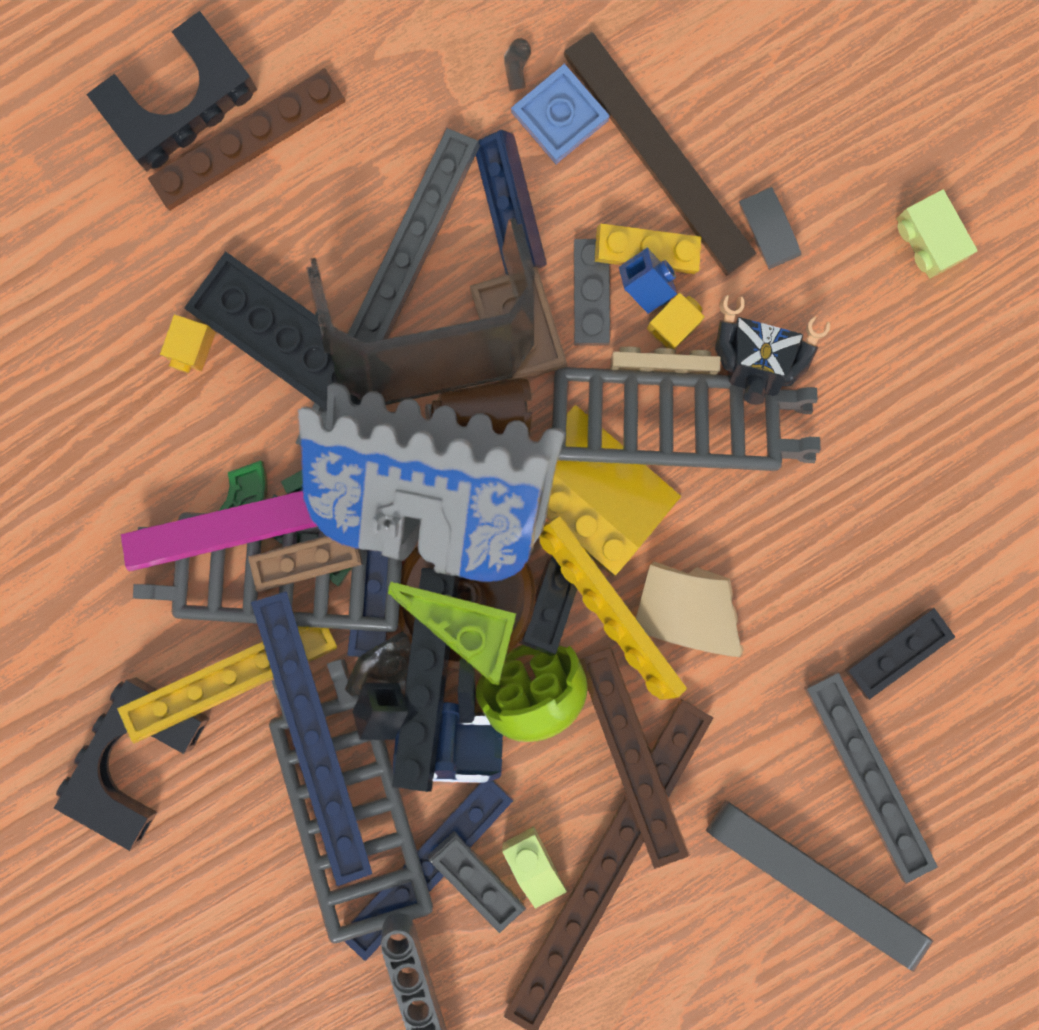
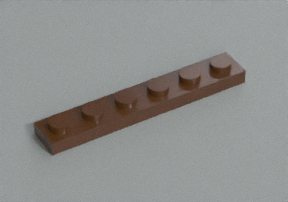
[148,68,345,211]
[579,648,690,869]

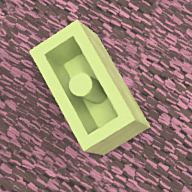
[896,189,978,279]

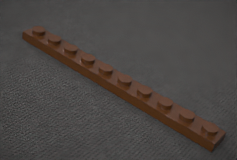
[504,699,713,1030]

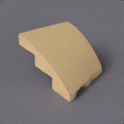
[636,562,744,657]

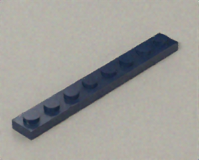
[251,591,373,886]

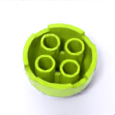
[476,644,587,742]

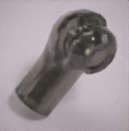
[503,38,531,90]

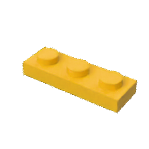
[594,223,701,274]

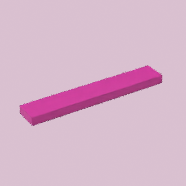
[121,491,317,572]

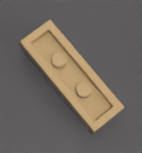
[610,347,720,375]

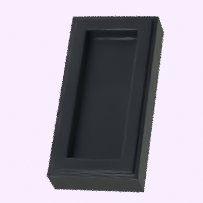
[458,658,476,723]

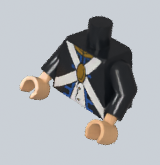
[715,295,830,405]

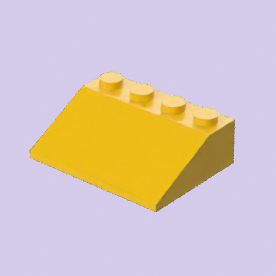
[546,405,682,576]

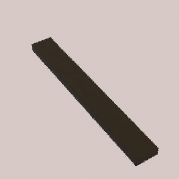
[564,31,757,276]

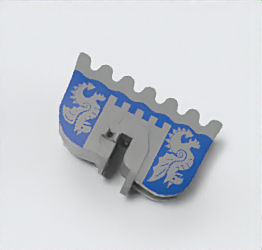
[298,383,565,582]

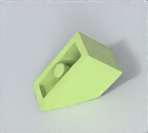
[502,827,567,908]

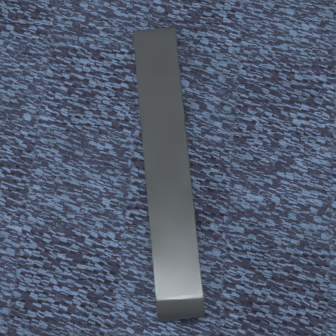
[706,800,934,972]

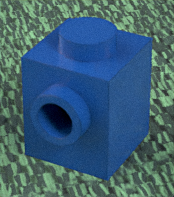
[619,247,677,314]

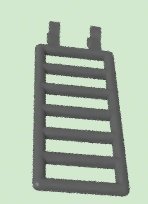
[552,367,821,471]
[133,512,402,632]
[269,659,433,944]

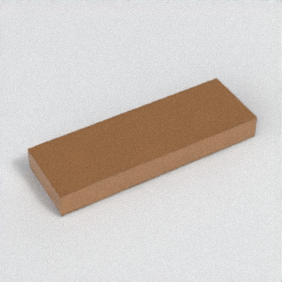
[248,536,363,592]

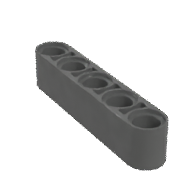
[381,913,447,1030]

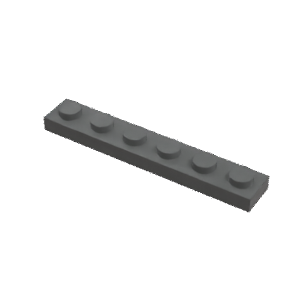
[804,672,938,883]

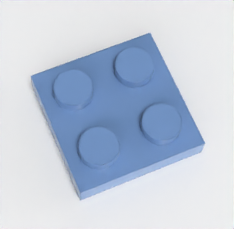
[511,63,610,164]

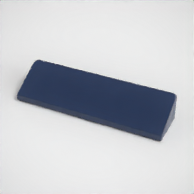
[476,130,547,275]

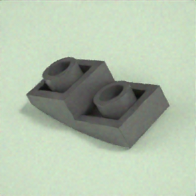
[739,187,802,269]

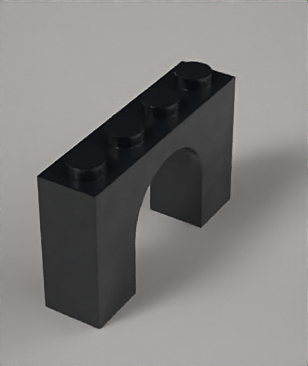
[86,11,257,172]
[54,677,210,851]

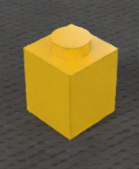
[646,292,705,350]
[160,314,216,373]

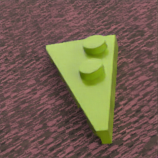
[388,582,516,685]

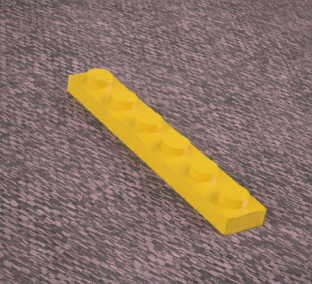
[539,515,687,700]
[117,626,337,744]

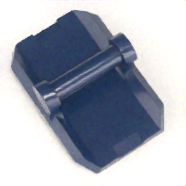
[393,702,503,783]

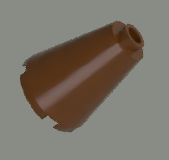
[431,378,532,436]

